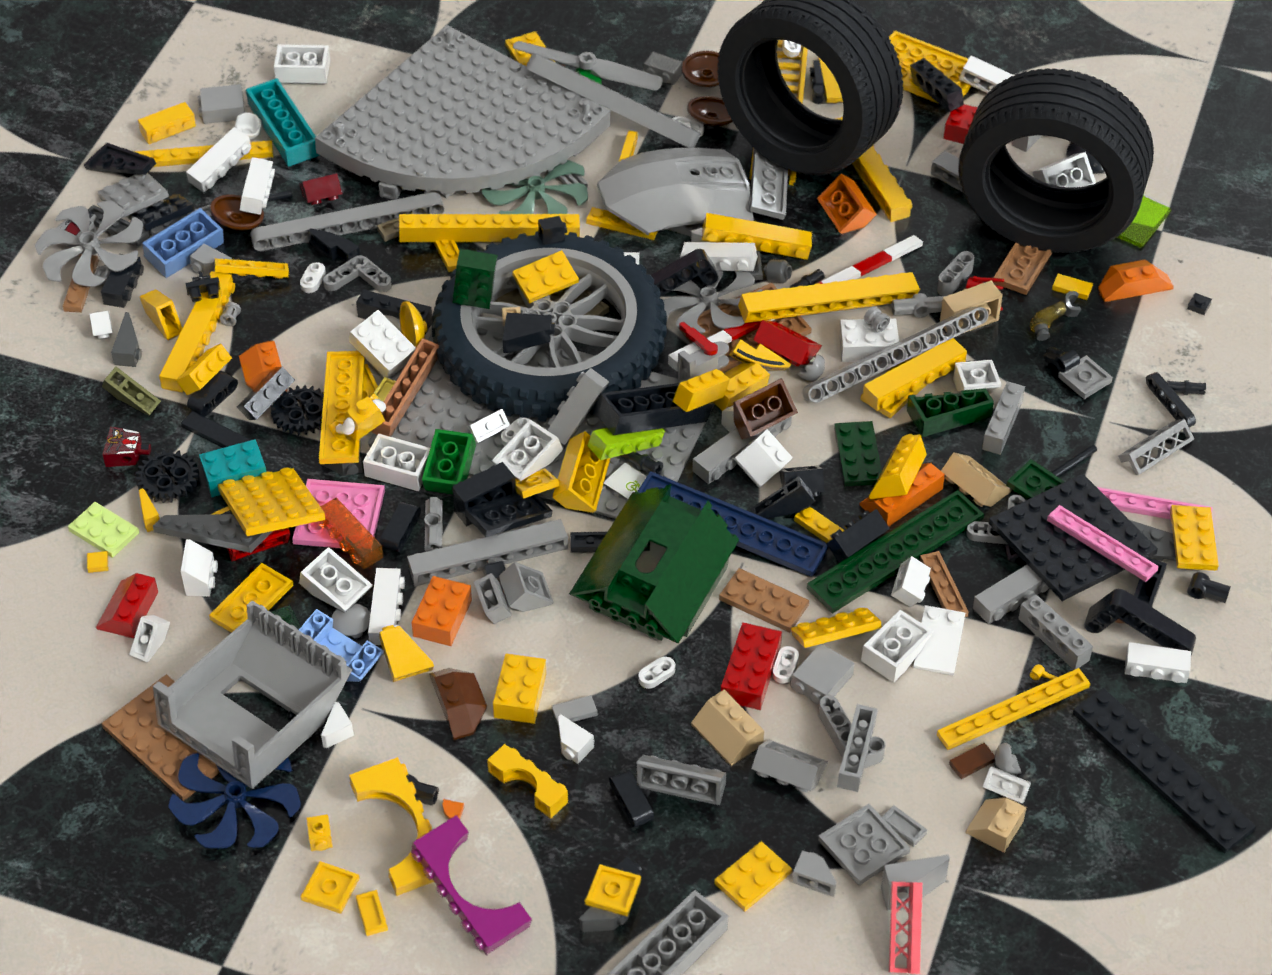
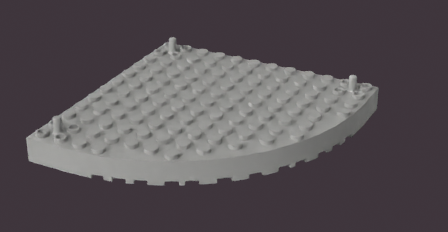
[315,25,610,194]

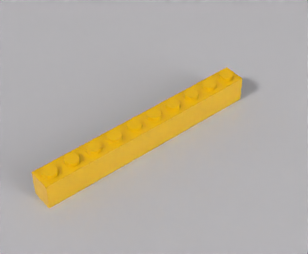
[399,214,580,242]
[738,272,920,323]

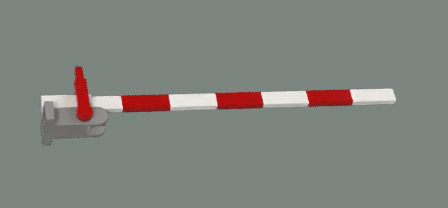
[668,235,923,383]

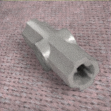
[892,293,946,318]
[424,497,443,551]

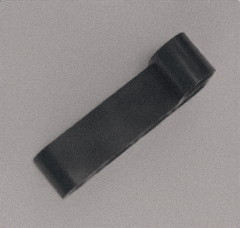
[651,249,718,297]

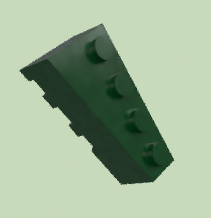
[907,388,994,437]

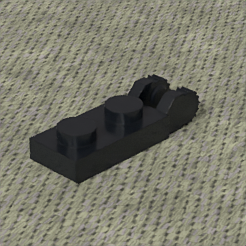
[810,60,824,104]

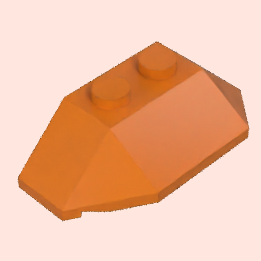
[1098,260,1174,302]
[239,340,287,396]

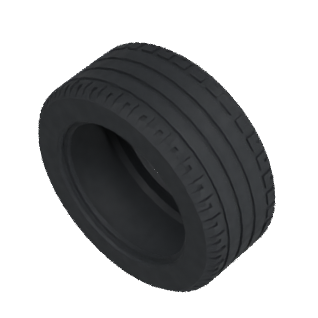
[717,0,903,175]
[958,68,1154,253]

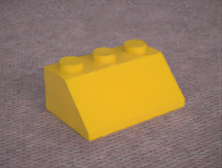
[713,363,770,411]

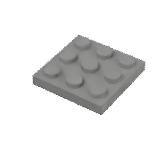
[98,173,169,218]
[818,804,910,885]

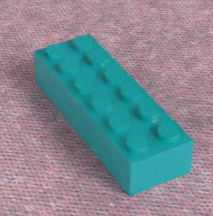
[246,78,320,167]

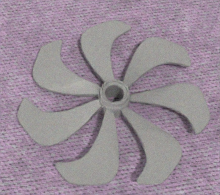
[35,200,143,287]
[663,271,763,333]

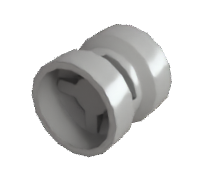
[864,306,890,332]

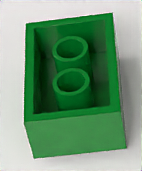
[422,429,476,495]

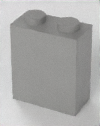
[198,84,245,124]
[791,644,854,704]

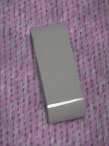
[937,251,974,296]

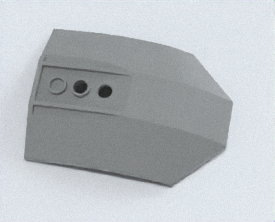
[597,148,754,235]

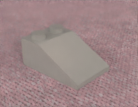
[881,855,950,911]

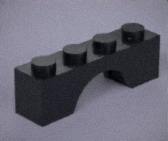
[356,289,433,335]

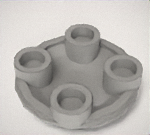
[332,603,371,638]

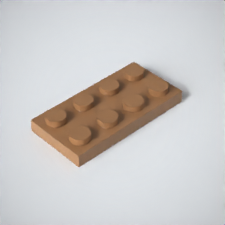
[993,243,1052,295]
[719,568,809,633]

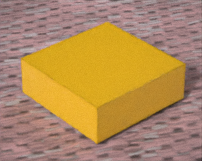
[87,551,109,573]

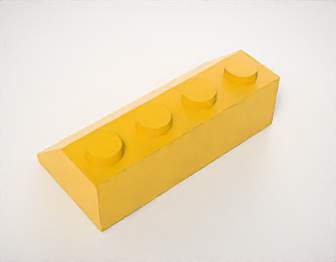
[552,431,611,513]
[869,434,927,499]

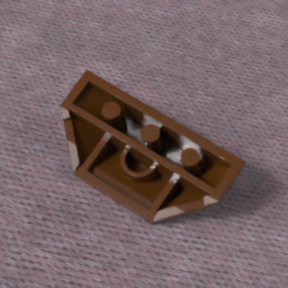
[429,668,487,740]

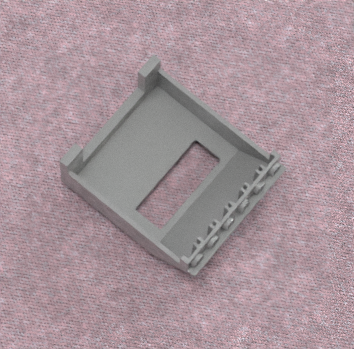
[153,601,353,789]

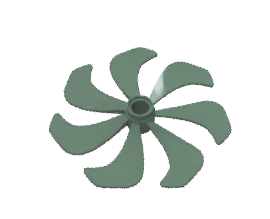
[481,160,588,214]

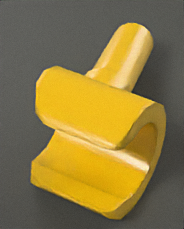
[1029,664,1057,680]

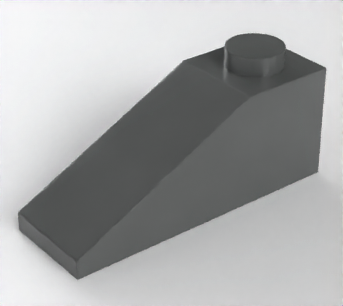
[111,312,142,367]

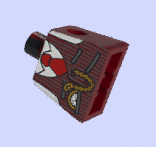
[103,427,151,467]

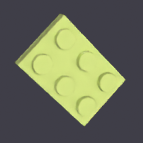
[68,502,139,558]

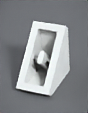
[321,702,354,748]

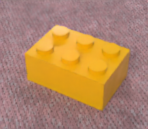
[493,653,547,724]

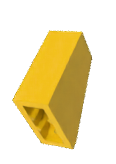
[139,289,183,340]
[379,625,434,682]

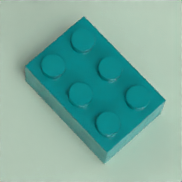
[199,439,266,497]

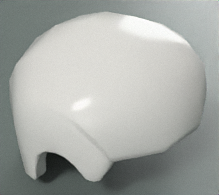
[235,113,262,140]

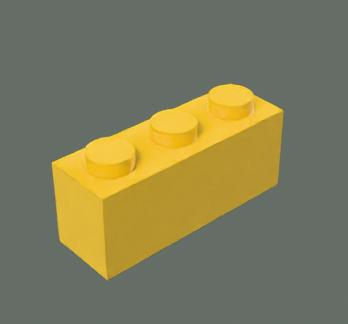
[138,102,196,144]
[176,343,232,395]
[673,369,730,412]

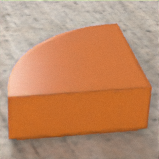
[443,799,464,819]

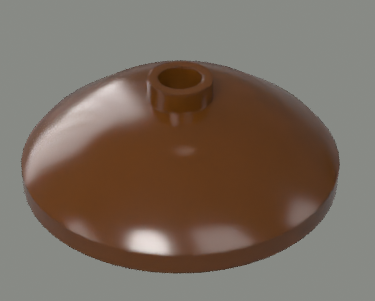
[682,51,719,88]
[687,96,733,127]
[210,194,264,230]

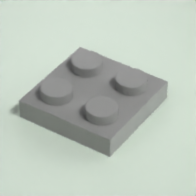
[1058,355,1113,399]

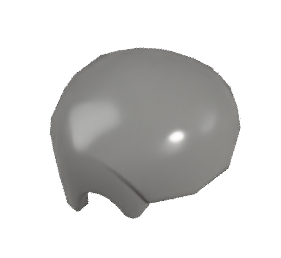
[798,354,825,381]
[995,743,1021,775]

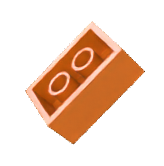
[412,576,472,646]

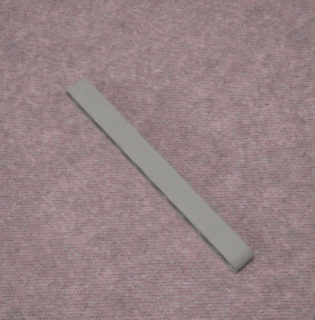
[526,52,701,148]
[250,192,445,251]
[803,307,988,403]

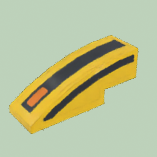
[729,340,791,371]

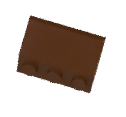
[733,378,798,439]

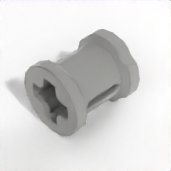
[220,302,241,326]

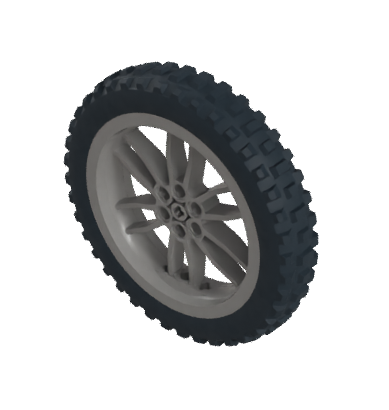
[431,231,667,422]

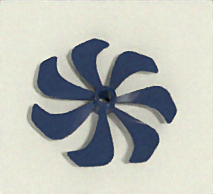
[169,753,301,848]

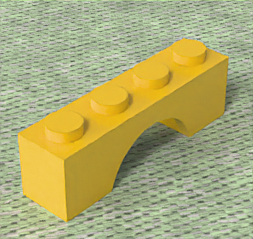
[487,744,568,819]

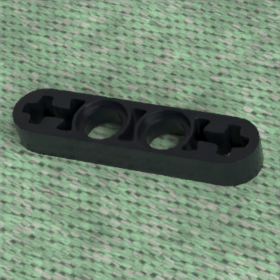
[1146,372,1196,427]

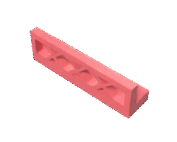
[889,882,922,974]

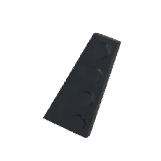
[83,142,156,175]

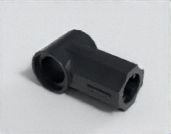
[1044,347,1080,373]
[1187,572,1231,603]
[406,774,439,806]

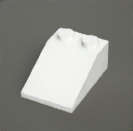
[492,420,563,481]
[299,547,373,612]
[913,605,965,676]
[861,610,933,683]

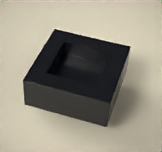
[1187,293,1212,315]

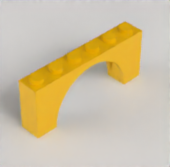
[349,757,434,896]

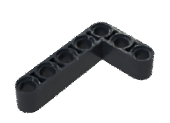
[1084,589,1196,655]

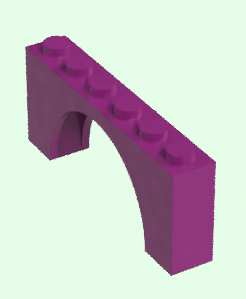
[411,815,532,955]

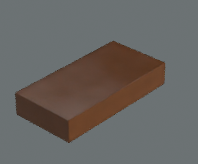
[949,742,995,779]

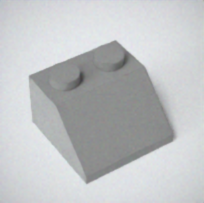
[499,562,554,612]

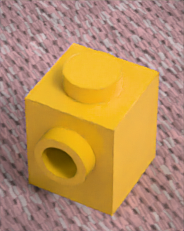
[307,814,333,851]

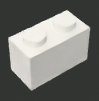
[891,556,931,607]

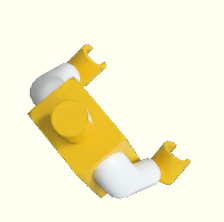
[327,393,386,442]

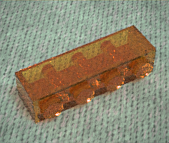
[318,497,383,569]

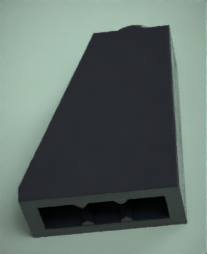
[502,313,555,353]

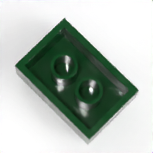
[452,249,498,309]

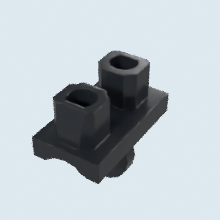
[185,271,221,302]

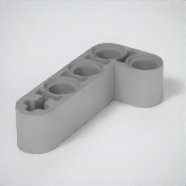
[819,695,885,769]

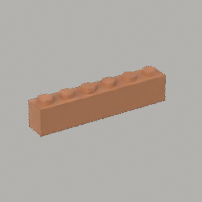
[372,338,439,437]

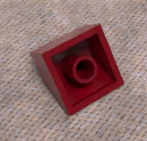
[299,173,342,205]

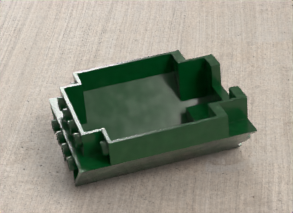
[569,484,739,644]

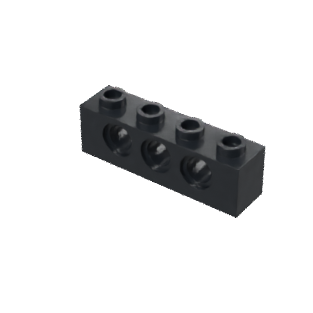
[910,58,964,112]

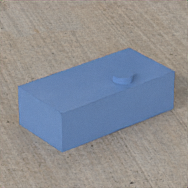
[142,208,224,278]

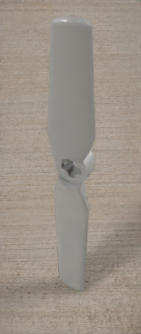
[513,41,663,91]

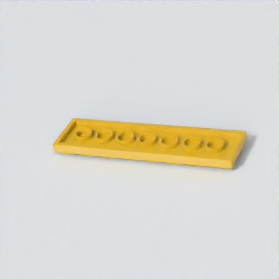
[319,351,365,464]

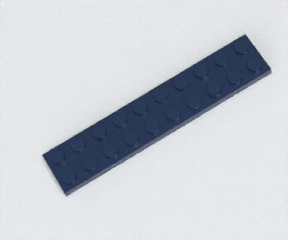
[638,471,828,577]

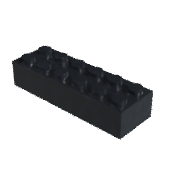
[594,383,713,435]

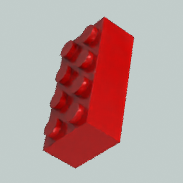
[721,622,782,710]

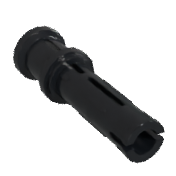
[620,452,663,475]

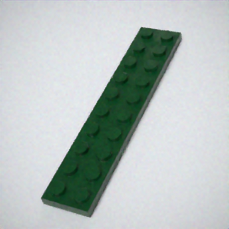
[807,490,984,614]

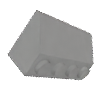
[637,755,726,805]

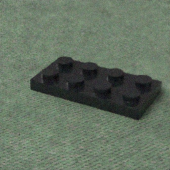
[465,493,553,537]

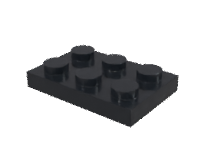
[132,194,195,231]

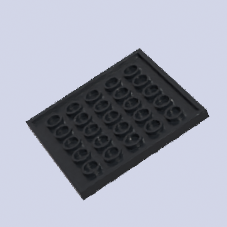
[988,474,1158,601]

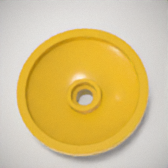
[400,301,427,348]

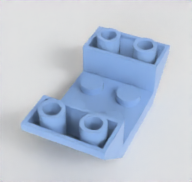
[299,609,384,682]

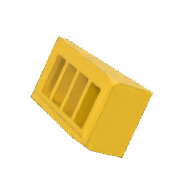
[139,488,160,532]

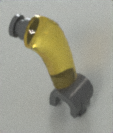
[1030,291,1081,341]

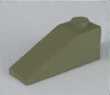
[102,366,161,416]

